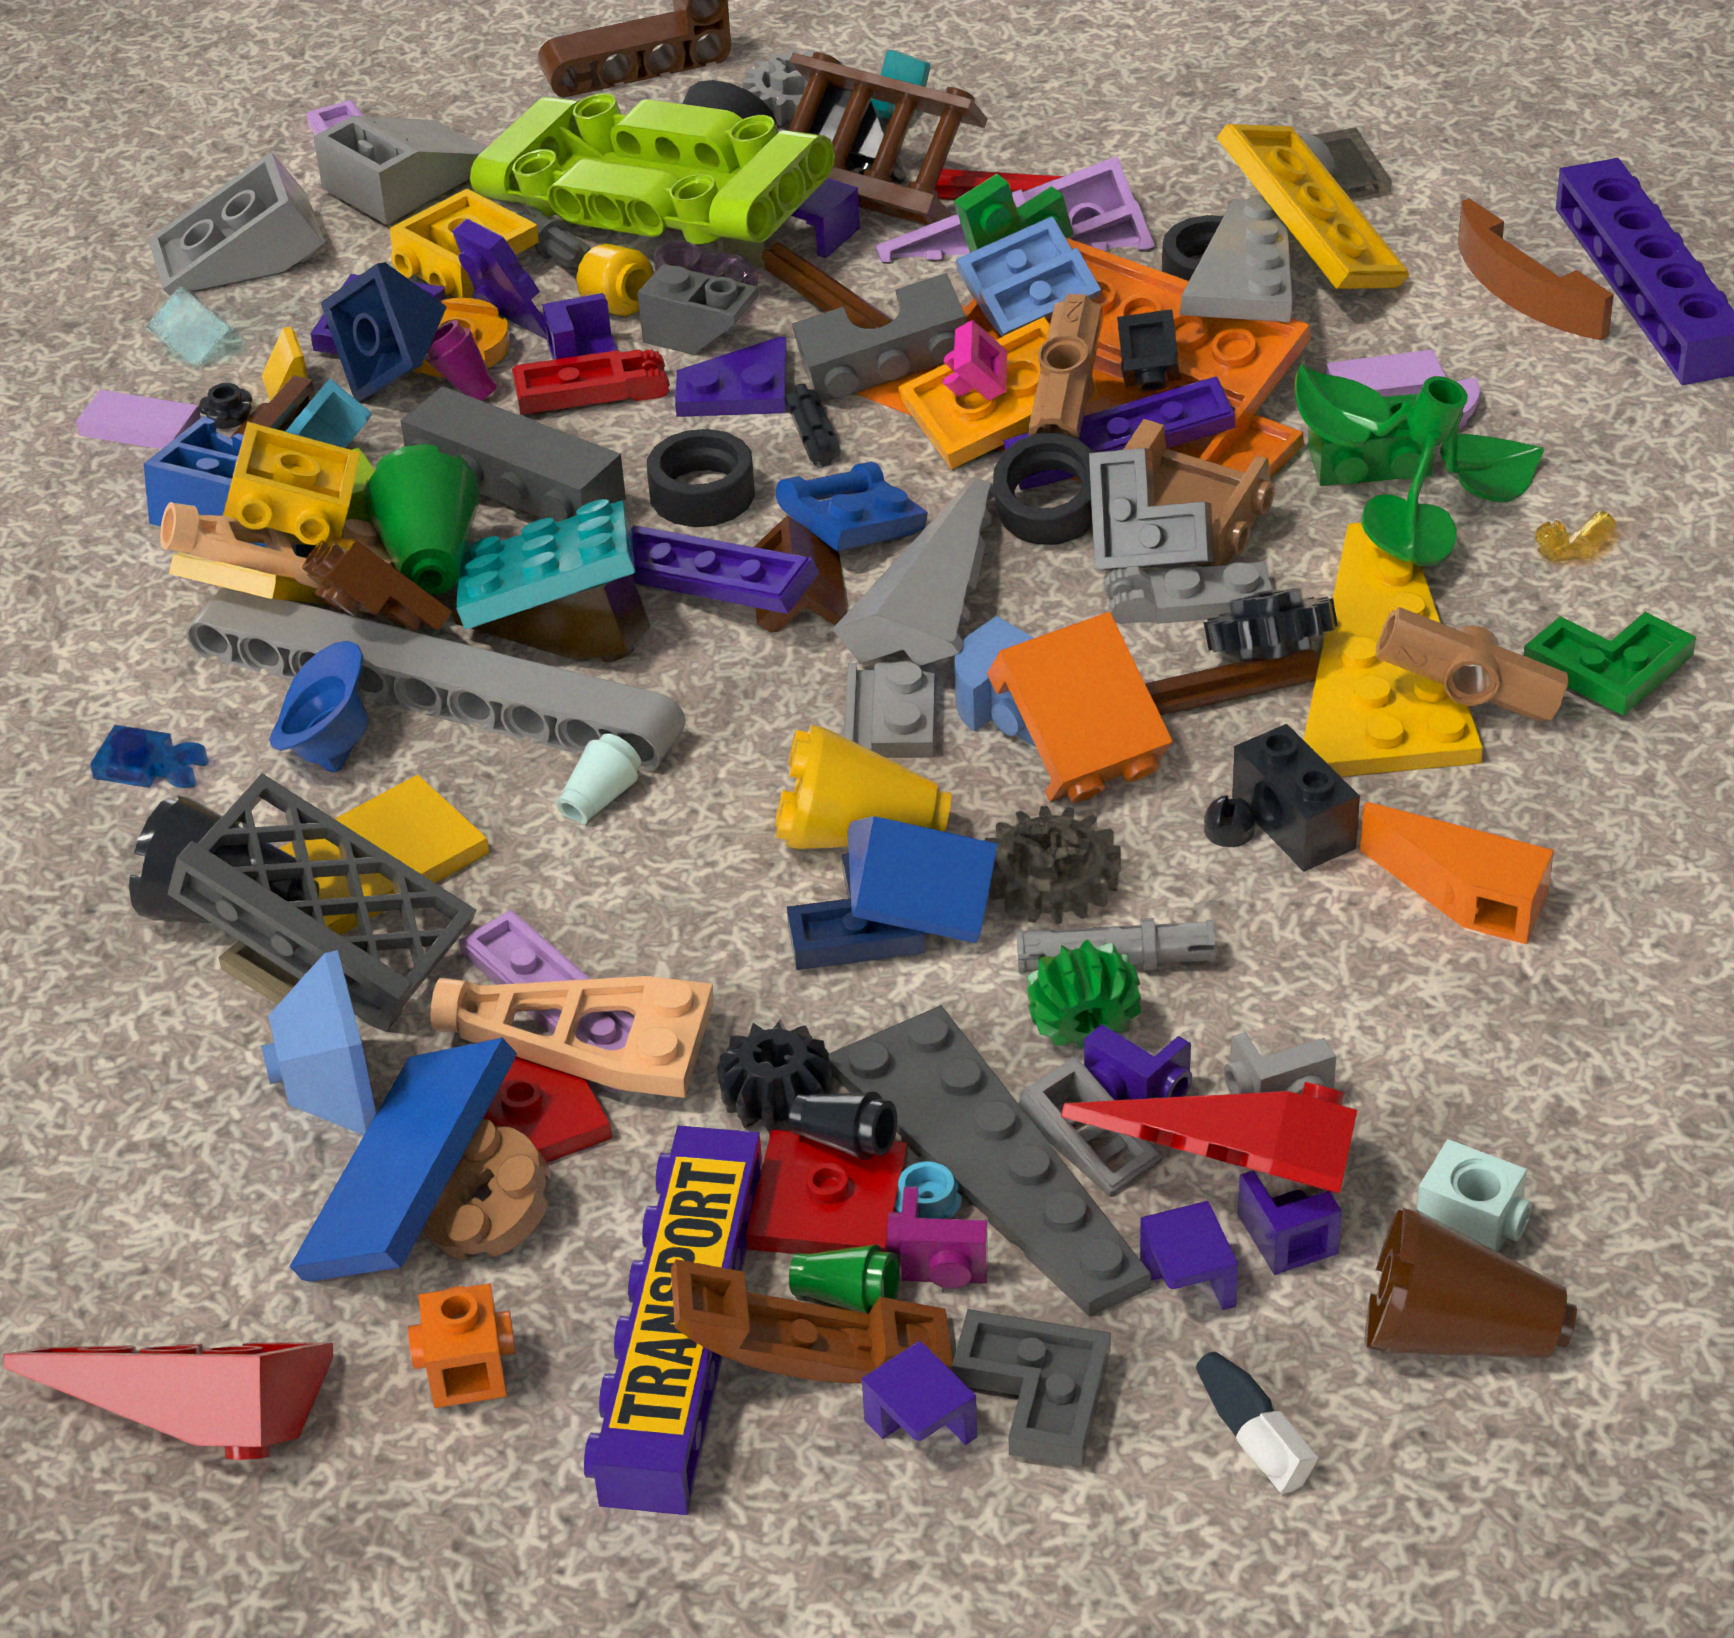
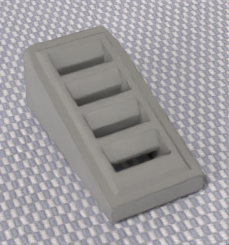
[1019,1056,1163,1196]

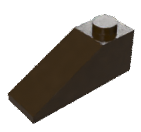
[452,574,651,662]

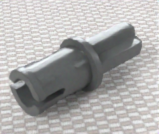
[518,206,591,271]

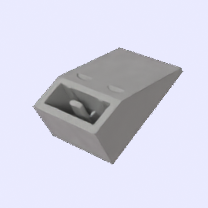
[313,116,487,225]

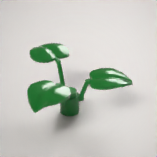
[1295,363,1544,567]

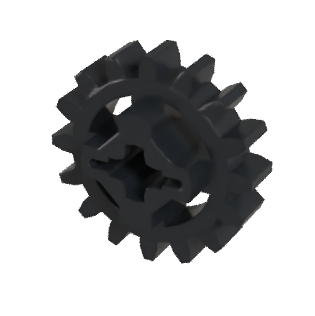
[1204,587,1338,661]

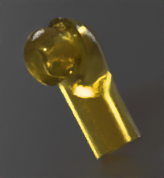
[1534,511,1617,562]

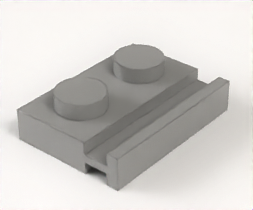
[844,661,935,758]

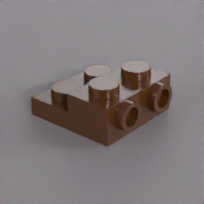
[302,537,452,632]

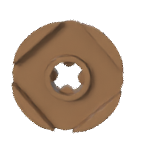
[422,1119,551,1261]

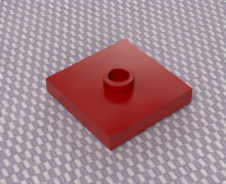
[483,1056,612,1186]
[746,1130,908,1254]

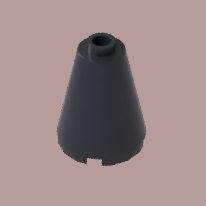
[129,795,320,923]

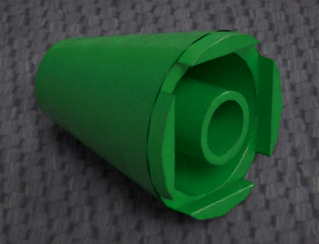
[364,444,480,596]

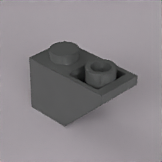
[638,264,759,355]

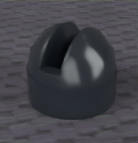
[1204,795,1255,847]

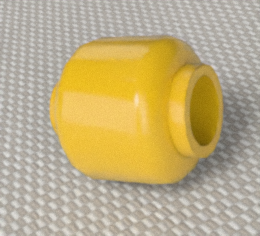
[576,243,654,316]

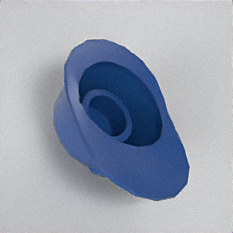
[269,641,369,773]

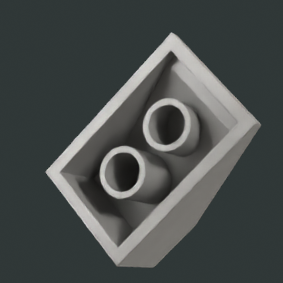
[148,152,325,296]

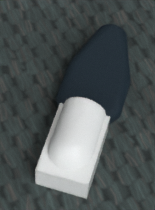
[1196,1351,1319,1494]

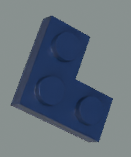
[786,853,925,970]

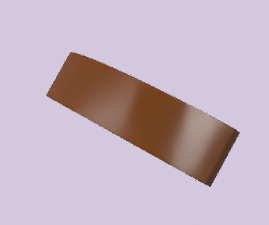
[1458,198,1614,340]
[671,1259,953,1384]

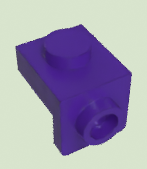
[1084,1024,1193,1100]

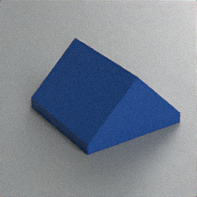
[847,816,998,943]

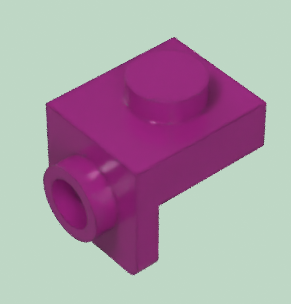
[887,1186,988,1289]

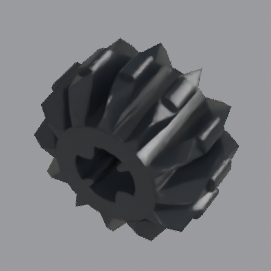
[717,1019,833,1134]

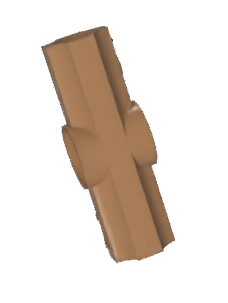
[1029,294,1103,439]
[1375,607,1568,723]

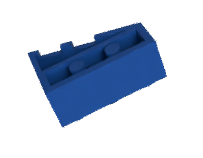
[143,416,314,557]

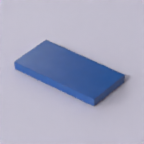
[289,1038,517,1282]

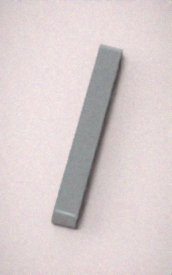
[186,587,686,772]

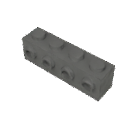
[400,386,626,523]

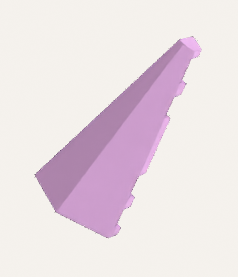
[875,156,1155,263]

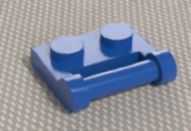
[776,461,928,551]

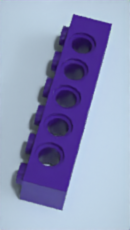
[1555,158,1734,385]

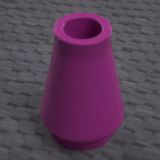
[425,320,497,401]

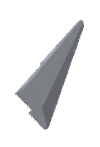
[833,477,994,666]

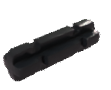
[785,384,841,467]

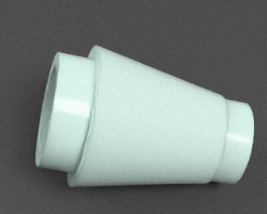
[556,734,641,825]

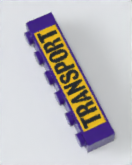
[584,1125,763,1515]

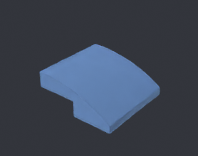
[956,216,1101,337]

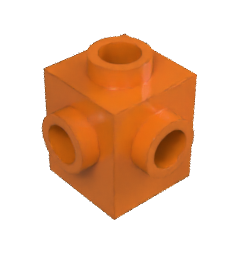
[408,1283,516,1408]

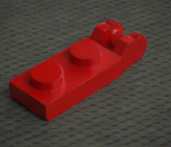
[512,349,670,415]

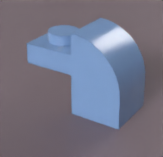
[955,616,1036,747]

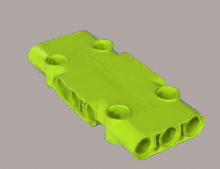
[470,93,835,244]

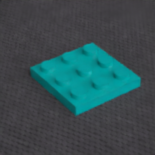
[456,499,635,630]

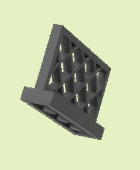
[167,773,477,1032]

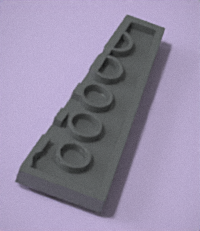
[829,1005,1151,1316]

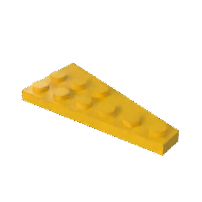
[1303,522,1483,777]

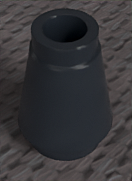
[789,1091,897,1160]

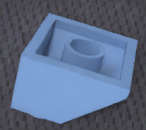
[261,950,376,1136]

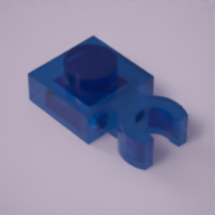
[90,725,209,788]

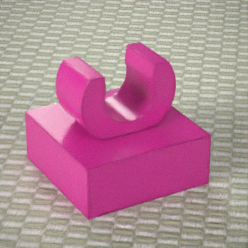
[943,320,1007,401]

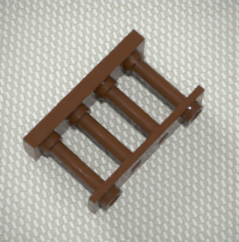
[789,52,988,226]

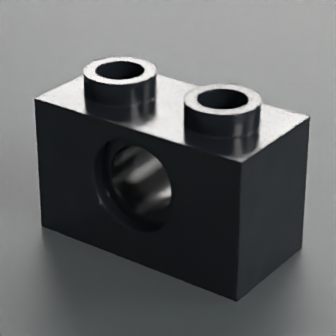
[1232,723,1360,872]

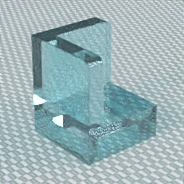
[146,286,234,366]

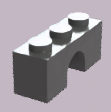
[792,273,967,402]

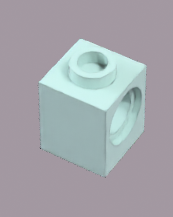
[1417,1139,1532,1252]

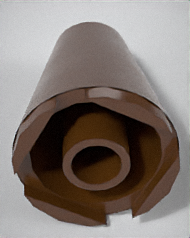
[1365,1208,1577,1358]

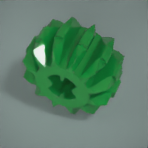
[1026,939,1141,1049]

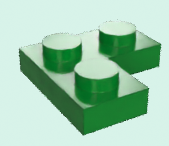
[954,174,1074,253]
[1523,612,1696,716]

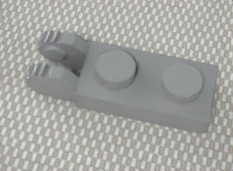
[1103,562,1272,624]

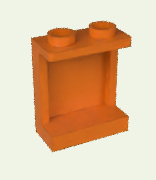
[987,611,1173,803]

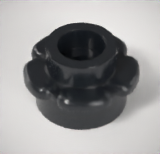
[199,383,253,429]

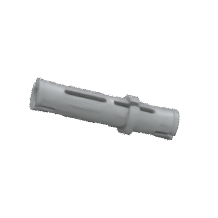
[1016,918,1216,972]

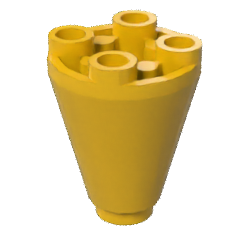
[775,725,952,849]

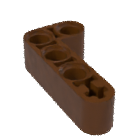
[537,0,731,98]

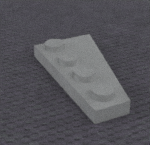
[1180,196,1293,322]

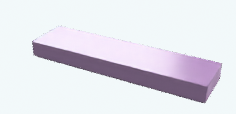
[459,909,634,1093]

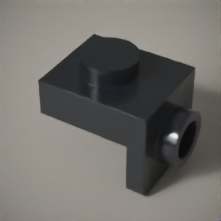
[1117,309,1181,391]

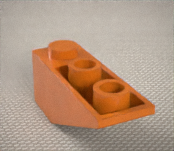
[1360,801,1554,945]

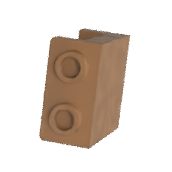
[1123,419,1275,567]

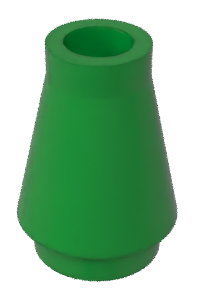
[789,1244,900,1314]

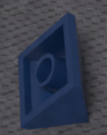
[320,262,447,402]

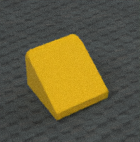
[262,326,308,401]

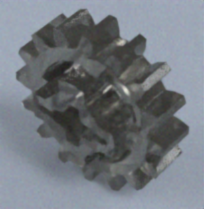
[984,806,1121,924]

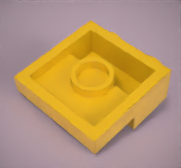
[390,189,539,298]
[223,422,360,545]

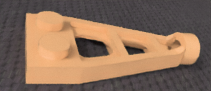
[160,502,396,588]
[430,976,714,1098]

